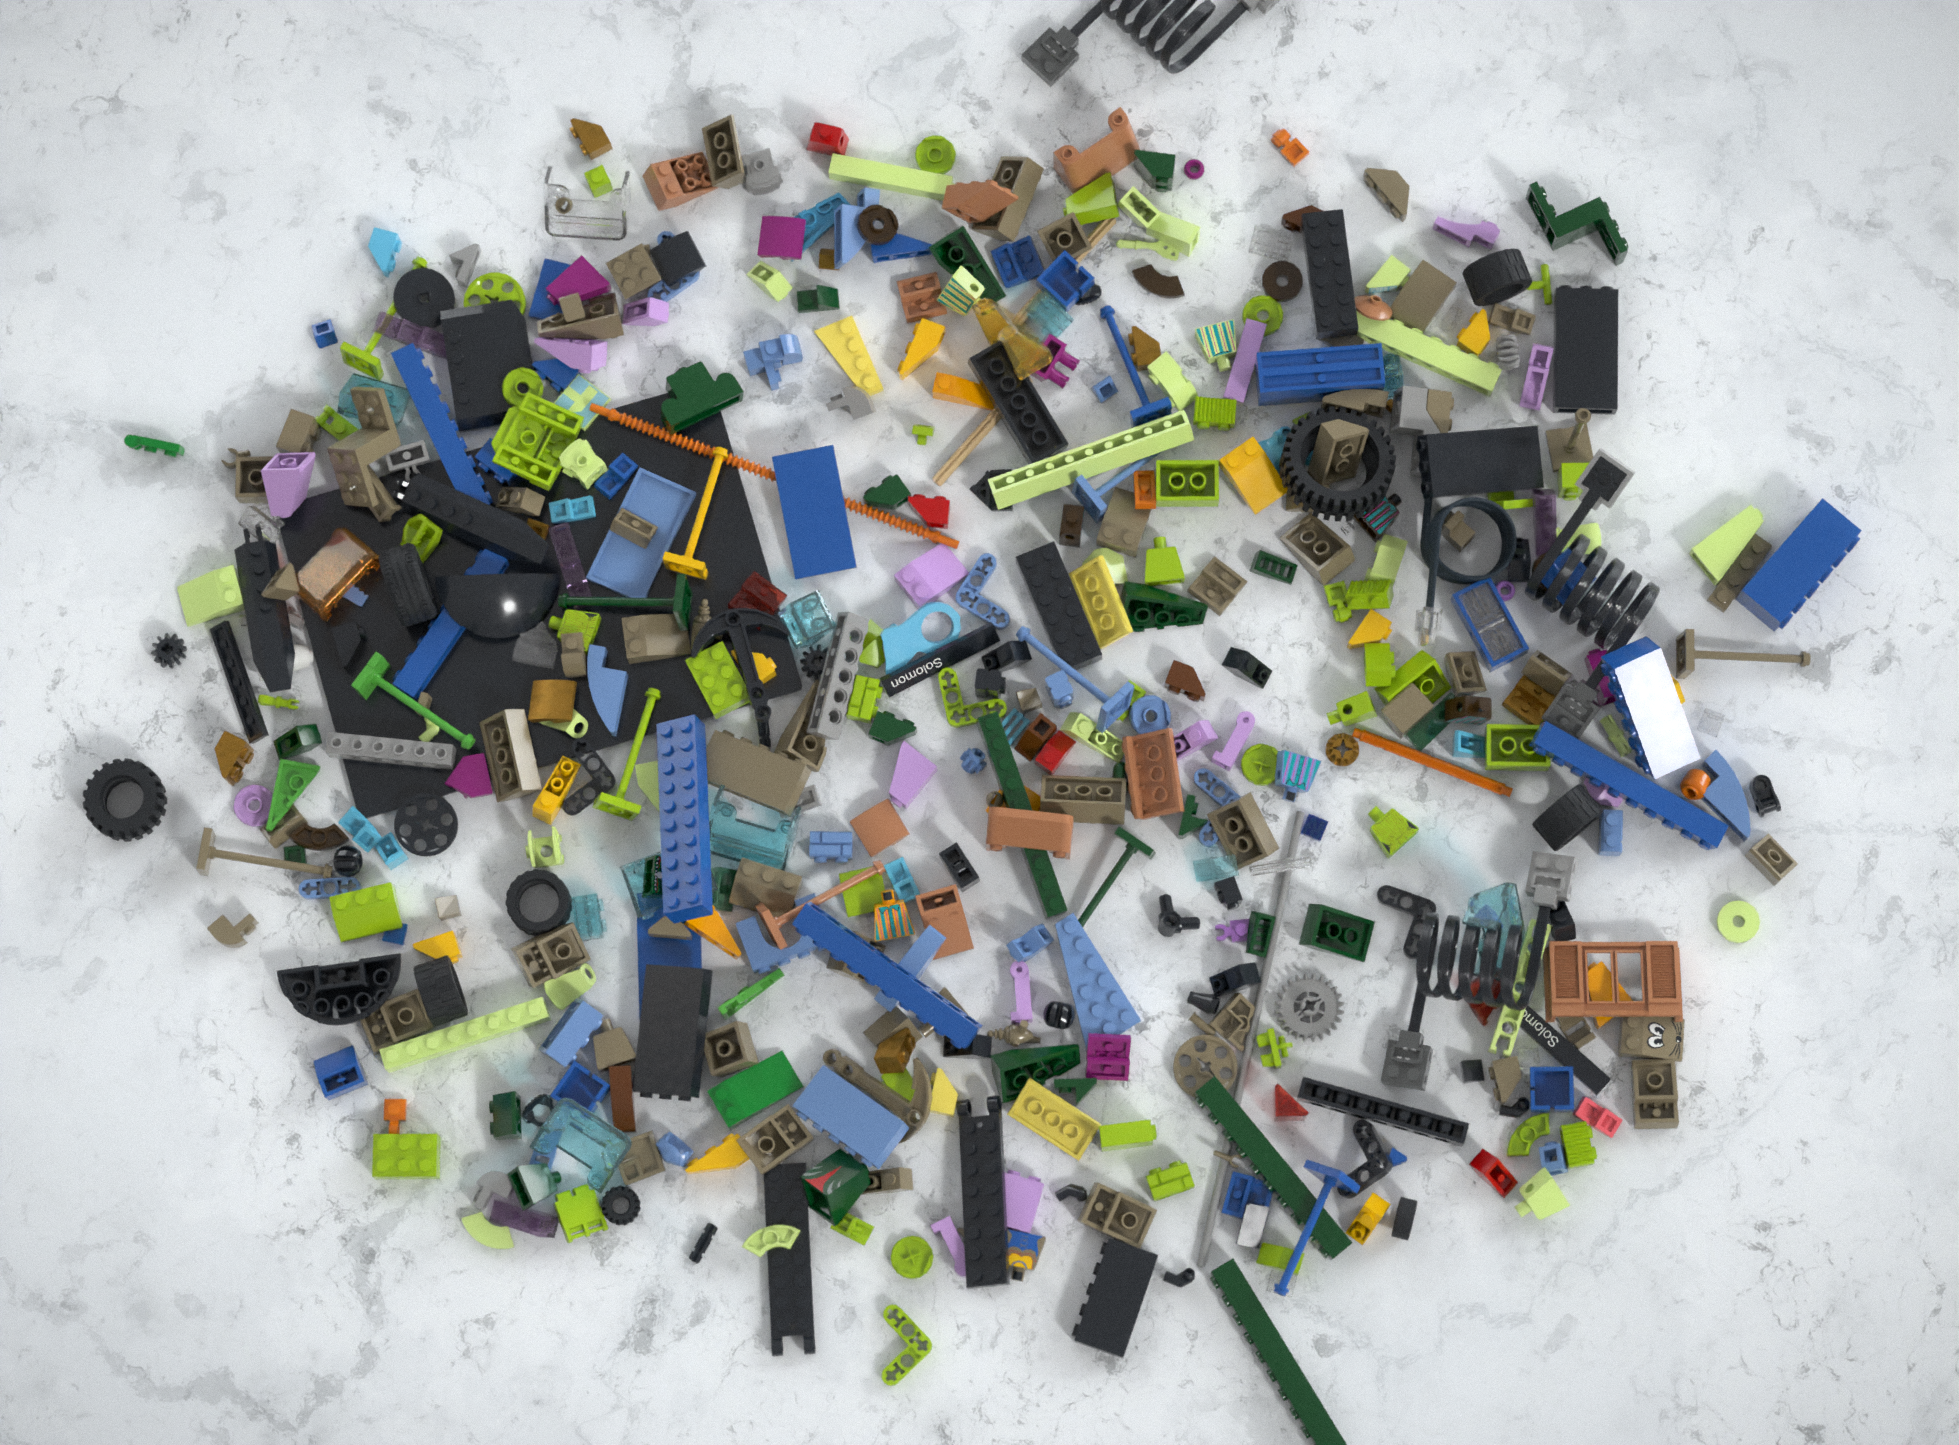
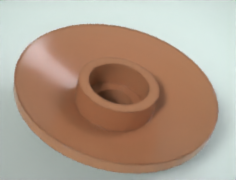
[1355,295,1393,321]

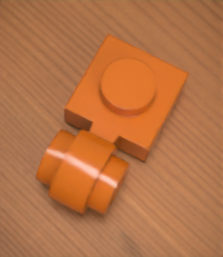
[1271,128,1309,167]

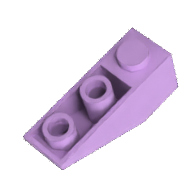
[1174,720,1218,761]

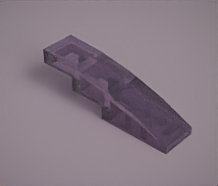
[373,311,447,359]
[548,522,592,610]

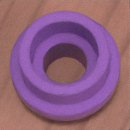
[1495,580,1515,601]

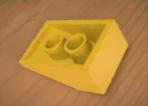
[1219,437,1288,515]

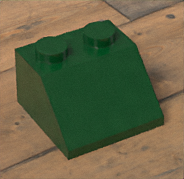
[1134,150,1176,193]
[489,1091,522,1140]

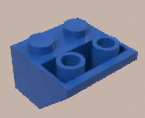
[313,1045,369,1100]

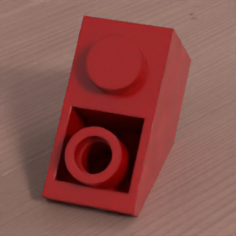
[908,494,950,529]

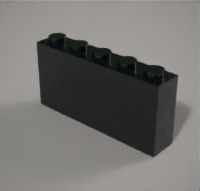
[1071,1238,1158,1359]

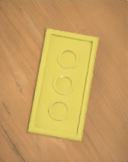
[1068,556,1133,649]
[1007,1078,1102,1161]

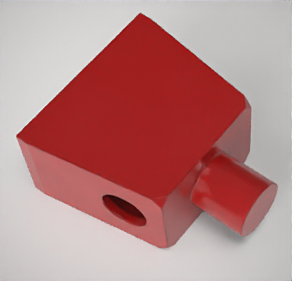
[806,122,849,156]

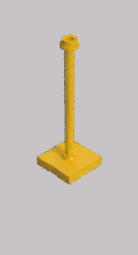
[663,447,728,580]

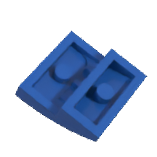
[990,235,1045,288]
[1541,547,1597,605]
[1221,1171,1274,1219]

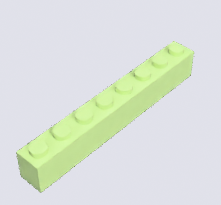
[1356,311,1502,397]
[380,997,551,1073]

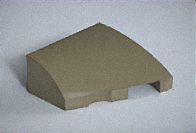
[1208,993,1255,1052]

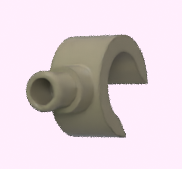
[221,448,251,469]

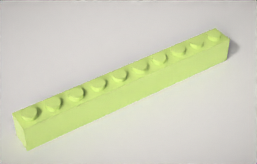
[988,410,1194,510]

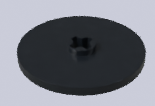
[393,268,455,329]

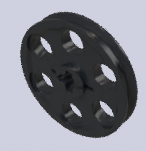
[394,793,458,857]

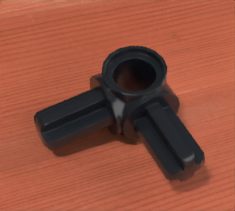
[1158,894,1200,937]

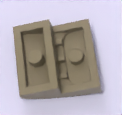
[1187,556,1248,616]

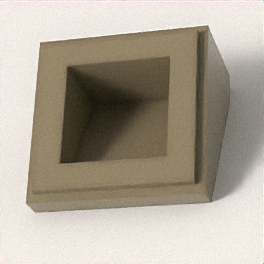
[558,293,585,322]

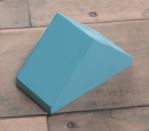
[1452,730,1485,758]
[375,832,409,870]

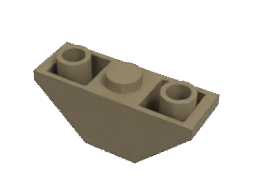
[1363,168,1410,222]

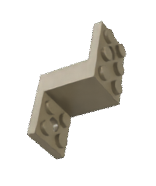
[327,387,401,507]

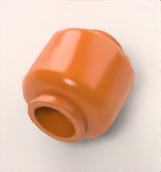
[1680,769,1711,800]

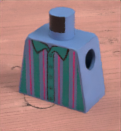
[1275,750,1321,802]

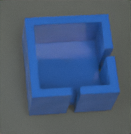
[1036,250,1095,313]
[550,1061,610,1123]
[1530,1066,1574,1112]

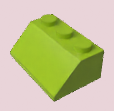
[1374,650,1452,705]
[329,882,403,943]

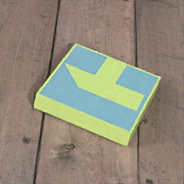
[554,374,611,431]

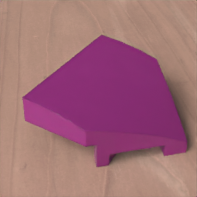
[444,753,493,799]

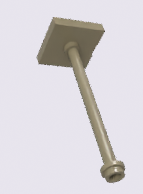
[1545,408,1593,472]
[1676,629,1811,679]
[196,827,333,879]

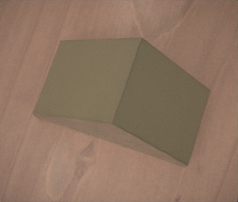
[261,563,300,601]
[648,916,692,940]

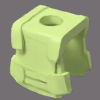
[559,439,608,490]
[525,826,564,868]

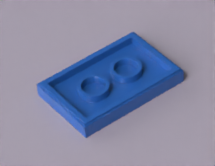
[528,258,571,320]

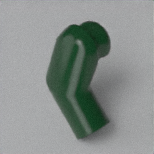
[1112,761,1129,792]

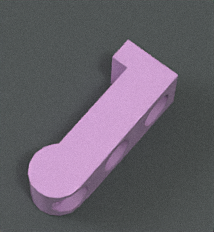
[1211,711,1255,772]
[1010,961,1033,1024]
[930,1216,966,1278]

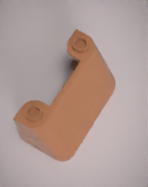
[1053,107,1140,194]

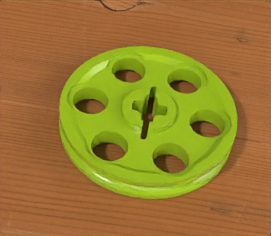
[464,272,526,316]

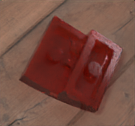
[728,571,787,630]

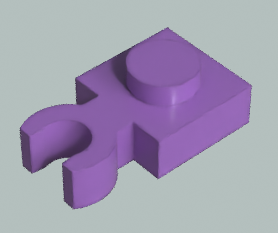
[1215,919,1249,943]

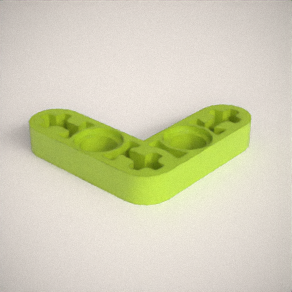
[938,668,1007,728]
[881,1305,932,1386]

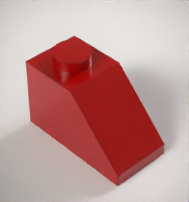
[1035,730,1076,775]
[1469,1149,1518,1198]

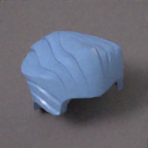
[655,1132,694,1167]

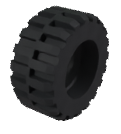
[82,758,167,842]

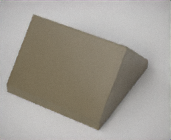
[1037,212,1092,262]
[1521,650,1572,697]
[1443,651,1487,698]
[1381,682,1434,739]
[1745,833,1798,886]
[863,1006,923,1049]

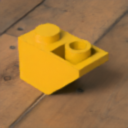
[1456,308,1490,356]
[1345,1192,1391,1245]

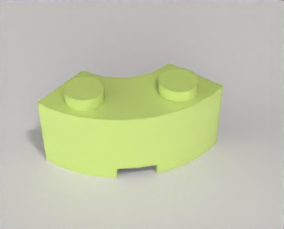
[1147,352,1198,411]
[1365,534,1408,587]

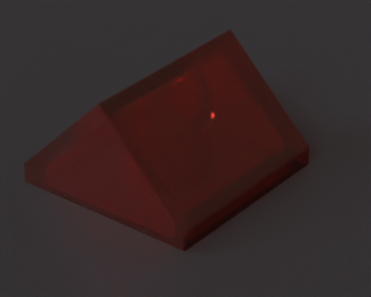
[1273,1083,1309,1122]

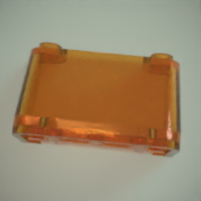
[295,527,380,622]

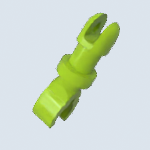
[258,695,300,710]

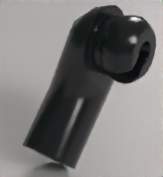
[1499,1097,1530,1118]
[1055,1184,1088,1202]
[1163,1268,1195,1288]

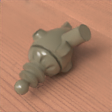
[691,599,723,649]
[987,1020,1041,1047]

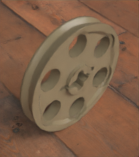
[1173,1035,1238,1098]

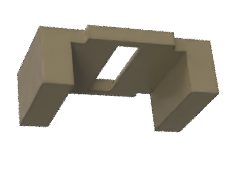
[1556,1017,1596,1049]

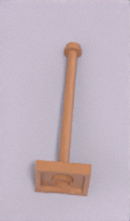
[754,860,886,950]

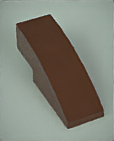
[609,1065,636,1133]

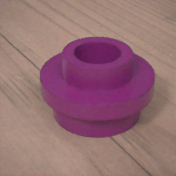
[1184,159,1204,180]

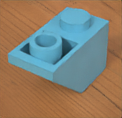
[368,227,402,277]

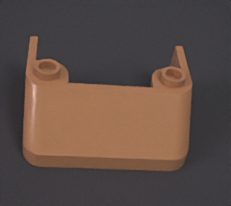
[986,807,1074,860]

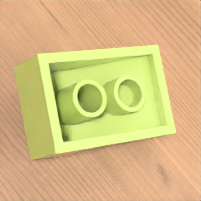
[177,565,244,627]

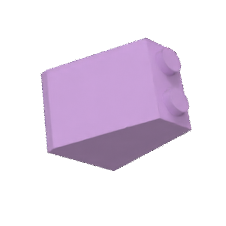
[261,452,316,518]

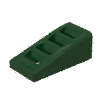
[1250,550,1298,585]
[1246,911,1276,958]

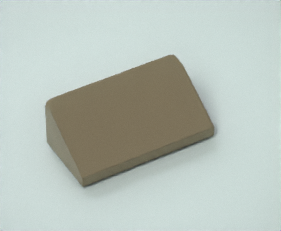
[610,508,658,549]
[259,804,308,849]

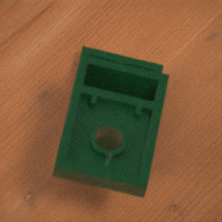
[1525,181,1629,266]

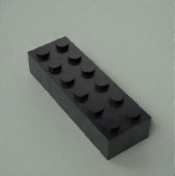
[1301,209,1358,339]
[968,338,1069,465]
[1016,541,1102,670]

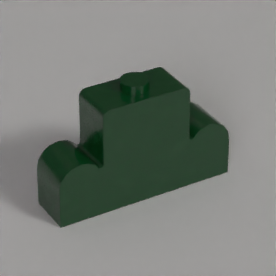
[660,362,744,435]

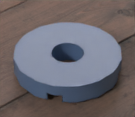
[1129,695,1171,734]

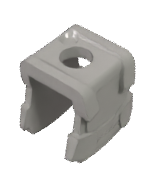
[742,148,783,195]

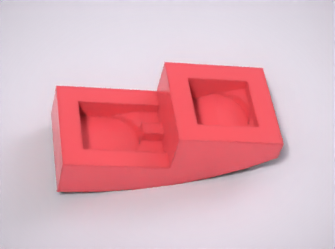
[1572,1096,1623,1138]

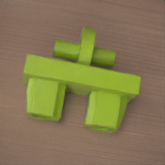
[1256,1028,1293,1069]
[830,1213,874,1246]

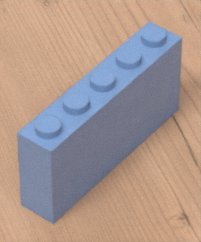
[793,1065,909,1169]

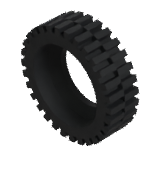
[1279,406,1396,522]

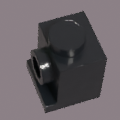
[1214,876,1243,911]

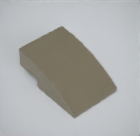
[1390,260,1457,333]
[1321,389,1389,419]
[511,922,591,988]
[360,989,434,1055]
[1632,1059,1679,1129]
[736,1104,814,1175]
[1077,1182,1157,1248]

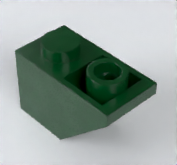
[863,474,911,510]
[868,711,917,746]

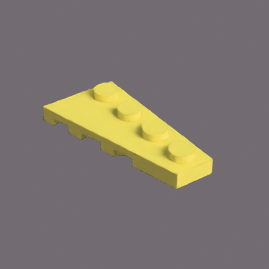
[814,316,884,396]

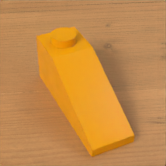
[932,372,994,411]
[684,906,742,960]

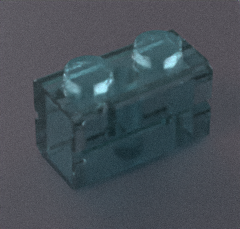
[1025,291,1074,338]
[572,894,608,941]

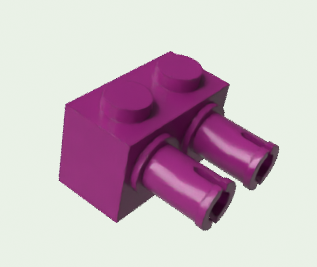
[1025,334,1080,389]

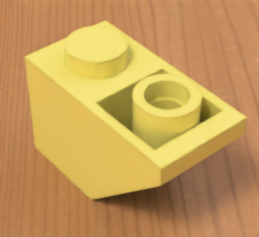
[930,1068,958,1117]

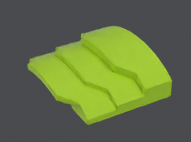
[491,392,584,491]

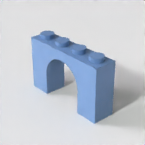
[735,893,826,974]

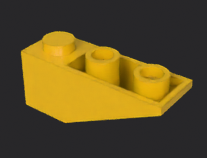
[897,318,946,380]
[532,756,581,825]
[685,1133,750,1175]

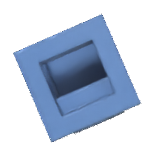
[1539,1142,1568,1176]

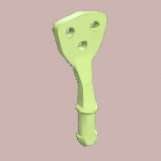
[1116,239,1180,261]

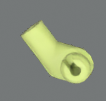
[419,717,439,742]

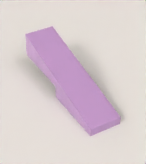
[1224,319,1267,403]

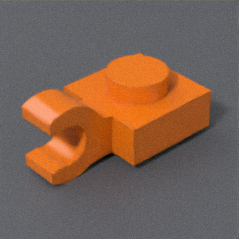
[384,1099,407,1134]

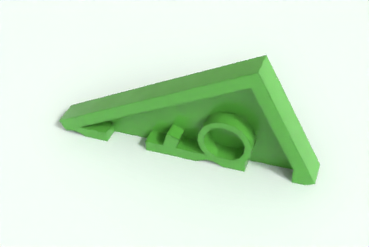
[266,759,320,832]
[718,968,785,1020]

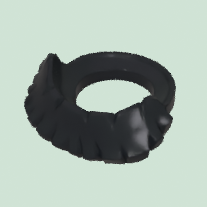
[1075,283,1102,305]
[522,1094,555,1127]

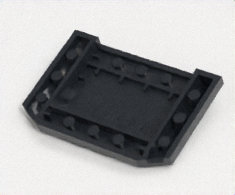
[440,300,534,433]

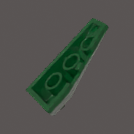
[928,225,1006,307]
[1120,581,1208,632]
[991,1044,1081,1103]

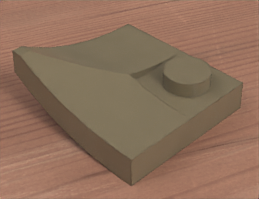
[610,1130,666,1186]

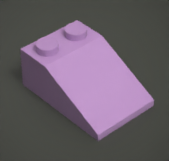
[534,337,608,373]
[894,543,969,609]

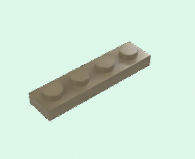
[1707,534,1773,613]

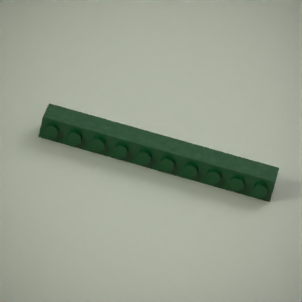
[976,711,1068,919]
[1194,1076,1353,1260]
[1210,1258,1347,1445]

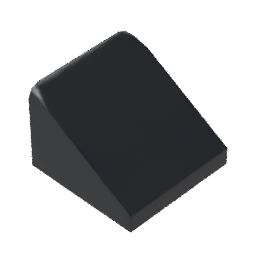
[1460,1059,1485,1084]

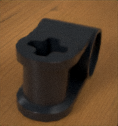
[1749,775,1781,818]

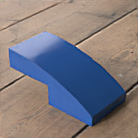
[594,453,638,500]

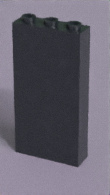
[1553,285,1618,415]
[1416,426,1544,499]
[632,964,713,1101]

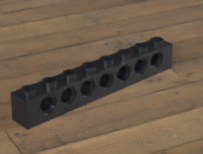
[1297,1077,1470,1147]

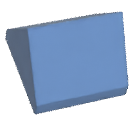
[1091,375,1118,403]

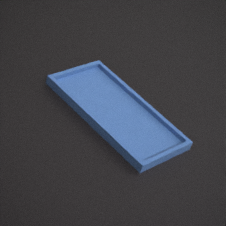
[586,467,696,598]

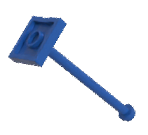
[1100,305,1172,428]
[1273,1160,1361,1297]

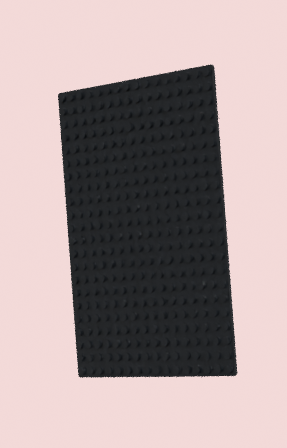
[276,393,802,819]

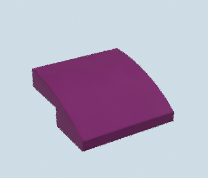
[757,216,806,260]
[1085,1033,1131,1081]

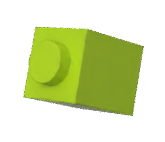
[584,165,613,198]

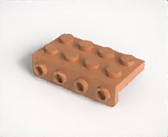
[1122,728,1184,820]

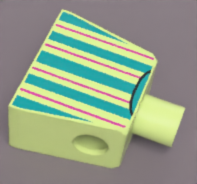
[937,266,989,316]
[1195,319,1237,372]

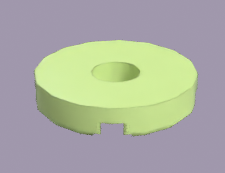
[1716,900,1760,943]

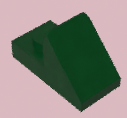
[797,285,840,313]
[1178,794,1208,839]
[1054,1078,1097,1106]

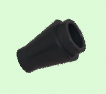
[1187,991,1220,1015]

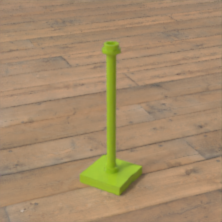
[340,256,428,381]
[592,688,661,821]

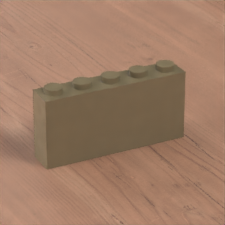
[706,730,812,817]

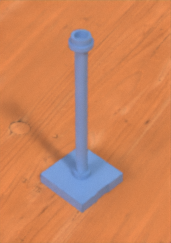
[1072,451,1163,524]
[1016,626,1134,733]

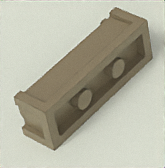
[356,465,401,522]

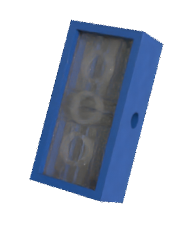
[1450,578,1529,672]

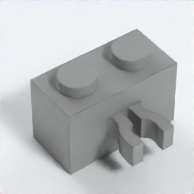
[385,440,431,482]

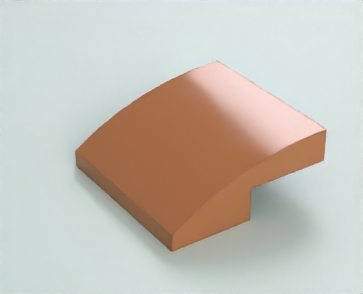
[897,272,947,324]
[850,799,910,857]

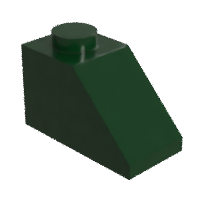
[273,724,322,761]

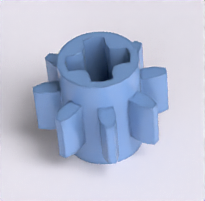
[960,748,987,774]

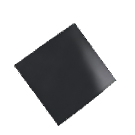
[649,231,706,287]

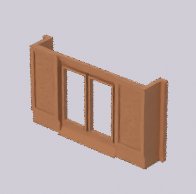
[1543,941,1683,1022]

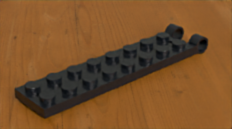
[956,1095,1010,1289]
[764,1162,816,1357]

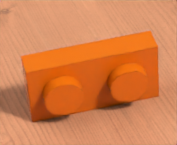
[1133,470,1156,509]

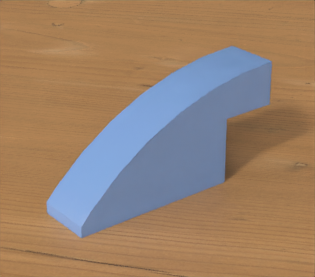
[834,188,880,269]
[587,644,628,736]
[1701,750,1751,842]
[874,925,946,1012]

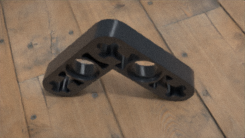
[563,738,616,816]
[1376,885,1436,959]
[1337,1119,1393,1199]

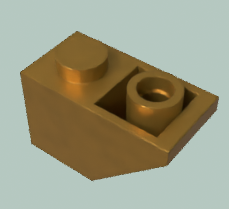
[569,118,613,160]
[1128,326,1161,371]
[874,1028,916,1074]

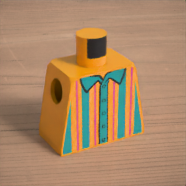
[874,889,915,942]

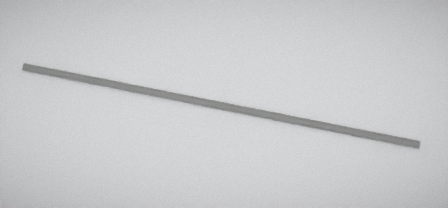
[1197,811,1305,1267]

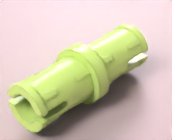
[1599,714,1633,757]

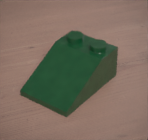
[1299,904,1375,962]

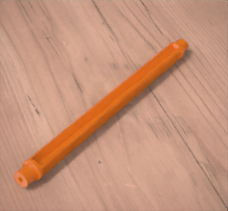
[1352,728,1513,797]

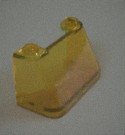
[972,298,1053,381]

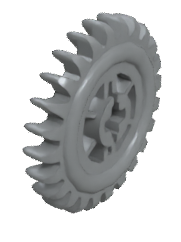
[1274,973,1344,1042]

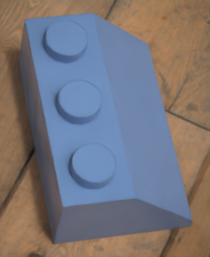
[538,998,603,1067]

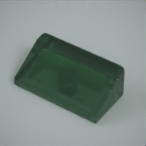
[711,867,737,912]

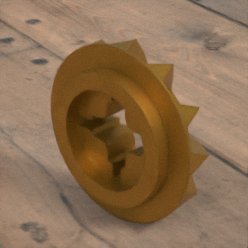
[1326,733,1359,766]

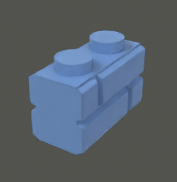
[1045,670,1073,709]
[1598,810,1623,856]
[809,831,853,863]

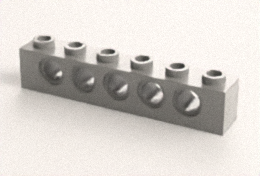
[807,612,869,740]
[325,732,457,770]

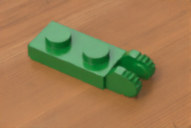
[123,434,185,458]

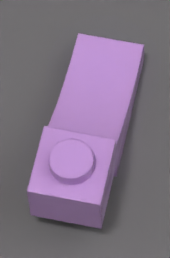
[1433,216,1500,250]
[1519,343,1554,411]

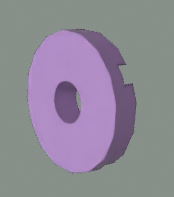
[234,785,273,827]

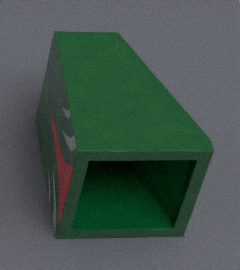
[800,1149,870,1226]

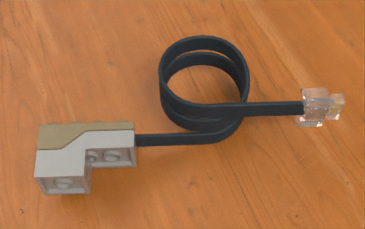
[1389,386,1517,647]

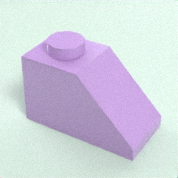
[622,297,669,326]

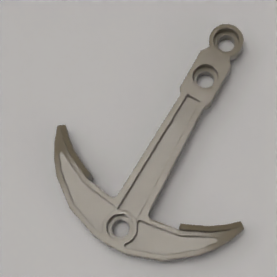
[823,1049,932,1144]

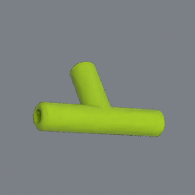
[1526,264,1553,305]

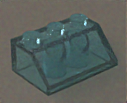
[337,373,410,429]

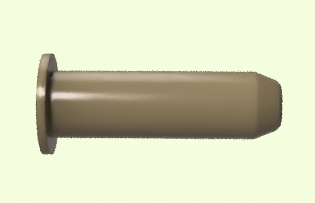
[1187,1011,1216,1036]

